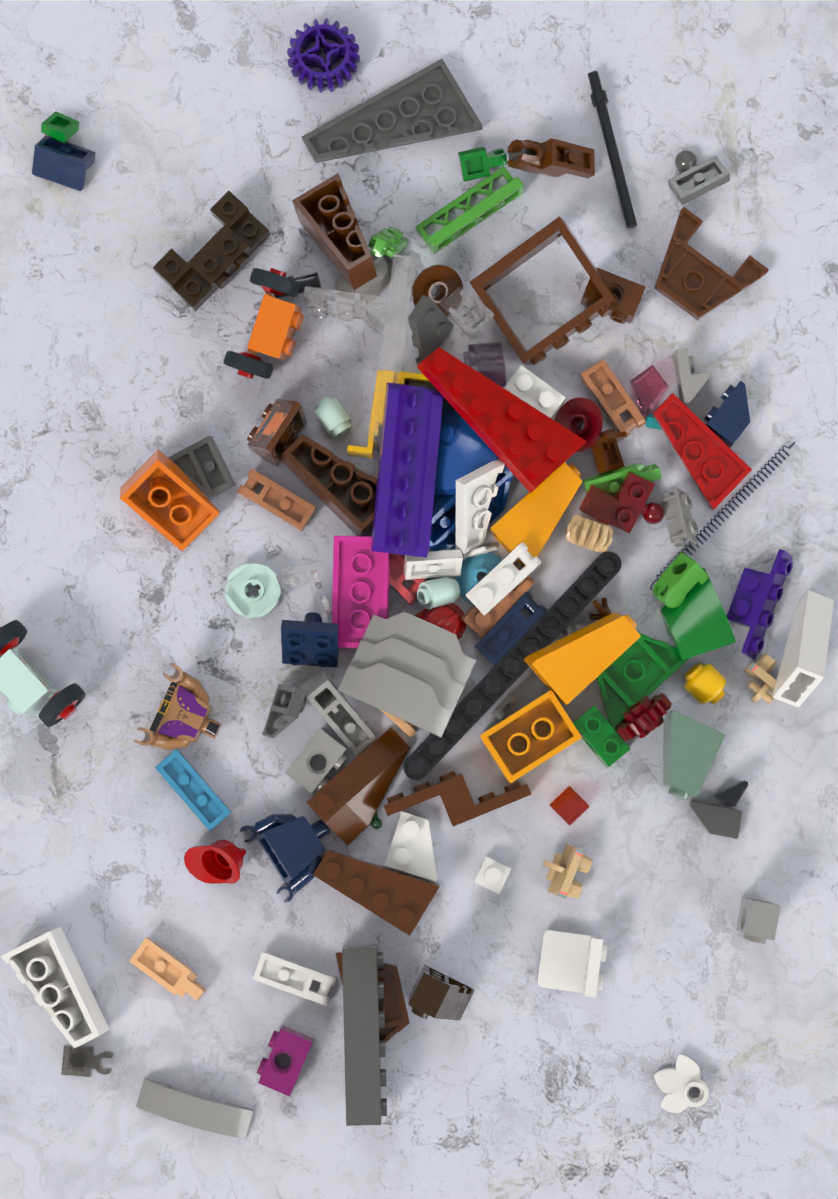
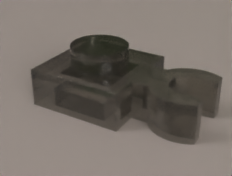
[61,1044,114,1077]

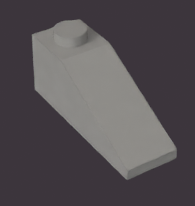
[299,669,377,756]

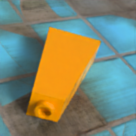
[489,462,583,568]
[524,612,641,705]

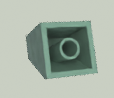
[663,710,725,800]

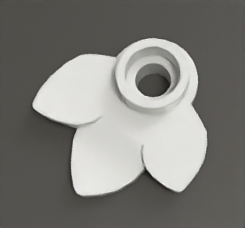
[654,1055,709,1113]

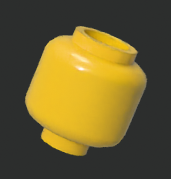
[684,662,726,704]

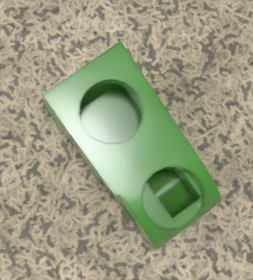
[653,552,710,608]

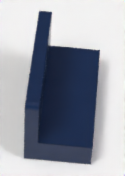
[32,135,96,191]

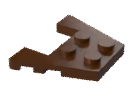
[654,207,769,320]

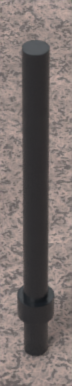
[588,71,637,229]

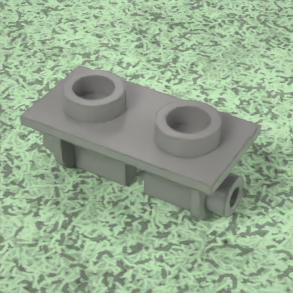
[662,486,699,547]

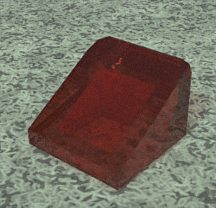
[579,485,619,525]
[549,786,590,826]

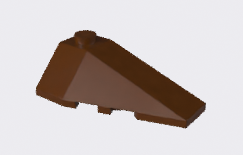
[306,728,410,845]

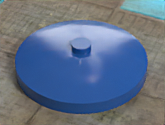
[434,397,501,495]

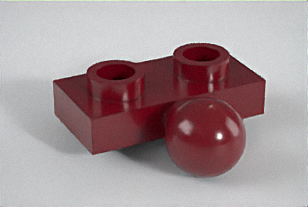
[604,471,664,533]

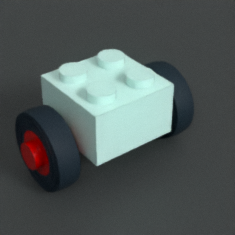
[0,620,86,727]

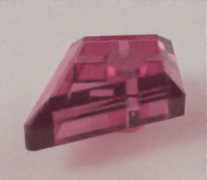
[630,365,669,419]

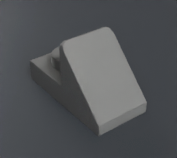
[673,348,713,406]

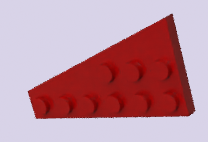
[417,347,587,493]

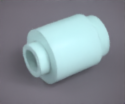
[314,396,353,439]
[417,577,460,609]

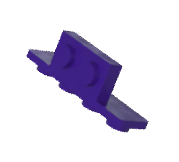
[727,549,793,660]

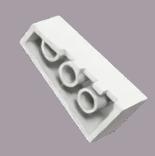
[1,927,110,1048]

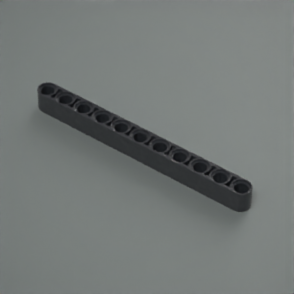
[403,551,622,780]

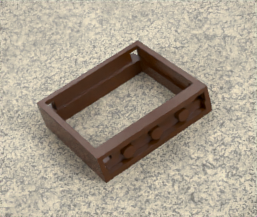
[469,216,619,366]

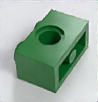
[573,705,631,768]

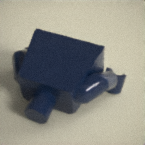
[240,814,330,902]

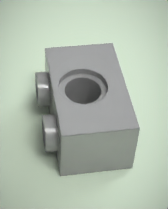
[285,728,348,794]
[736,897,781,944]

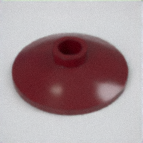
[554,397,603,452]

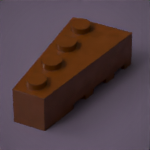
[282,434,377,536]

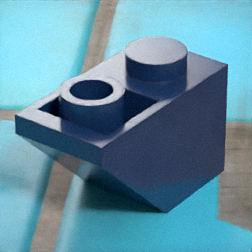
[704,381,750,448]

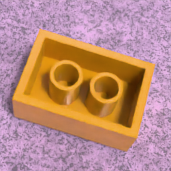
[479,690,582,784]

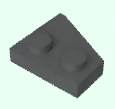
[408,295,453,365]
[168,436,236,498]
[262,684,307,738]

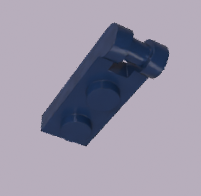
[474,591,547,666]

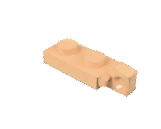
[129,937,206,1000]

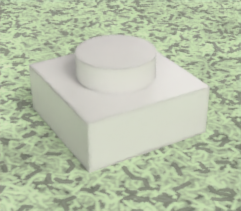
[474,856,511,894]

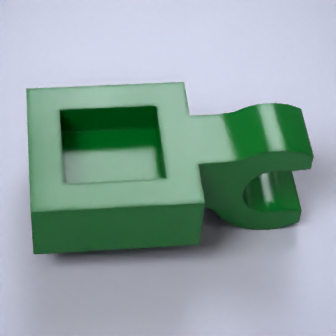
[458,147,507,181]

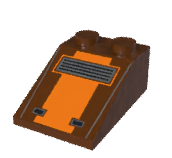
[247,399,307,467]

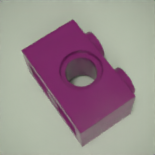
[256,1025,314,1097]

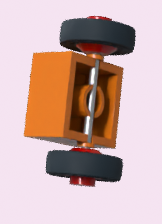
[223,268,304,379]

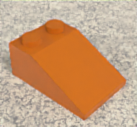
[120,449,220,551]

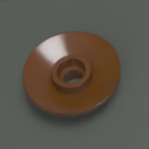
[412,265,463,317]

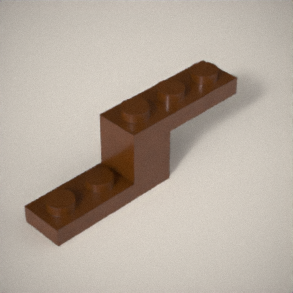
[383,771,532,826]

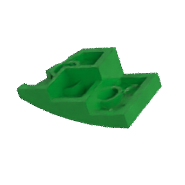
[660,568,736,661]

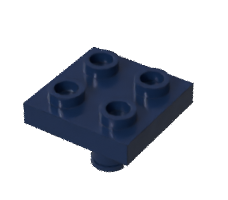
[281,612,339,668]

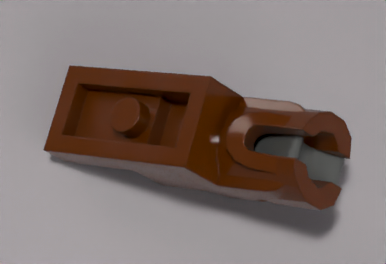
[507,138,595,179]

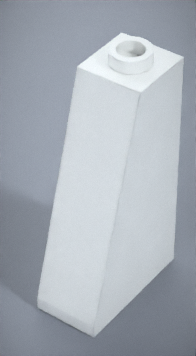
[773,590,834,708]

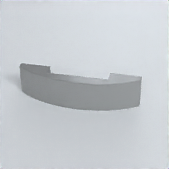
[136,1078,254,1139]

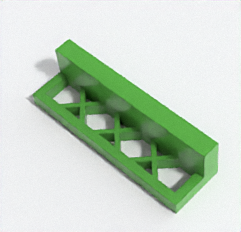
[415,166,524,254]

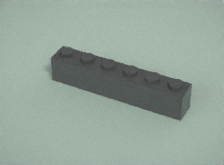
[342,945,387,1126]

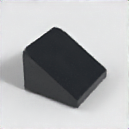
[712,780,748,807]

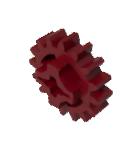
[615,693,672,742]

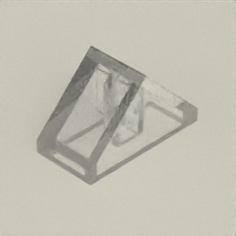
[440,286,494,336]

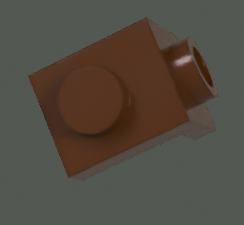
[591,429,628,474]

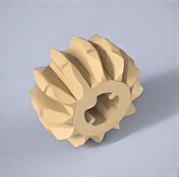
[565,515,614,553]

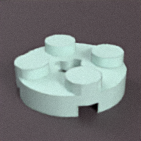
[225,563,282,619]

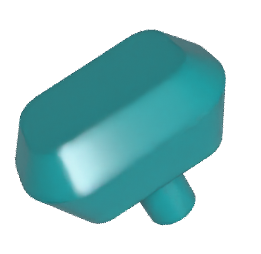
[645,413,661,430]

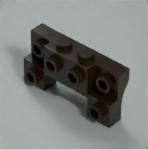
[153,190,270,312]

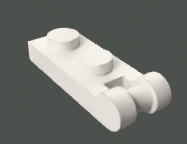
[465,542,542,616]
[253,951,337,1006]

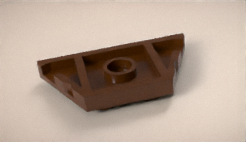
[335,952,410,1043]

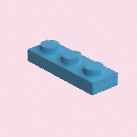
[155,749,232,831]

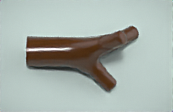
[589,597,612,620]

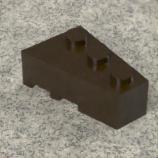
[408,964,475,1021]

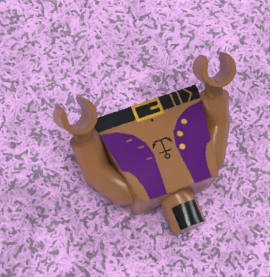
[134,663,222,750]

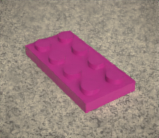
[332,535,390,648]

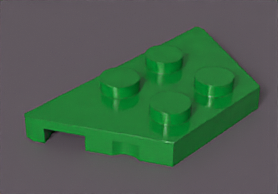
[596,632,690,728]

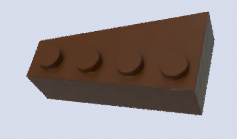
[292,173,377,290]
[313,850,440,936]

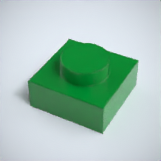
[41,111,79,143]

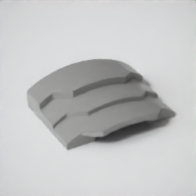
[338,612,476,738]

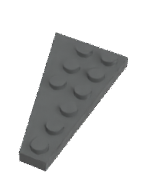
[302,59,483,163]

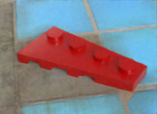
[652,393,752,510]

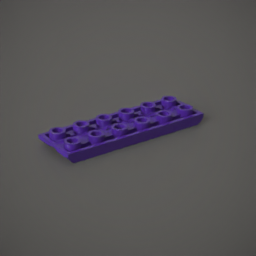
[371,382,443,558]

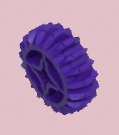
[287,18,360,93]

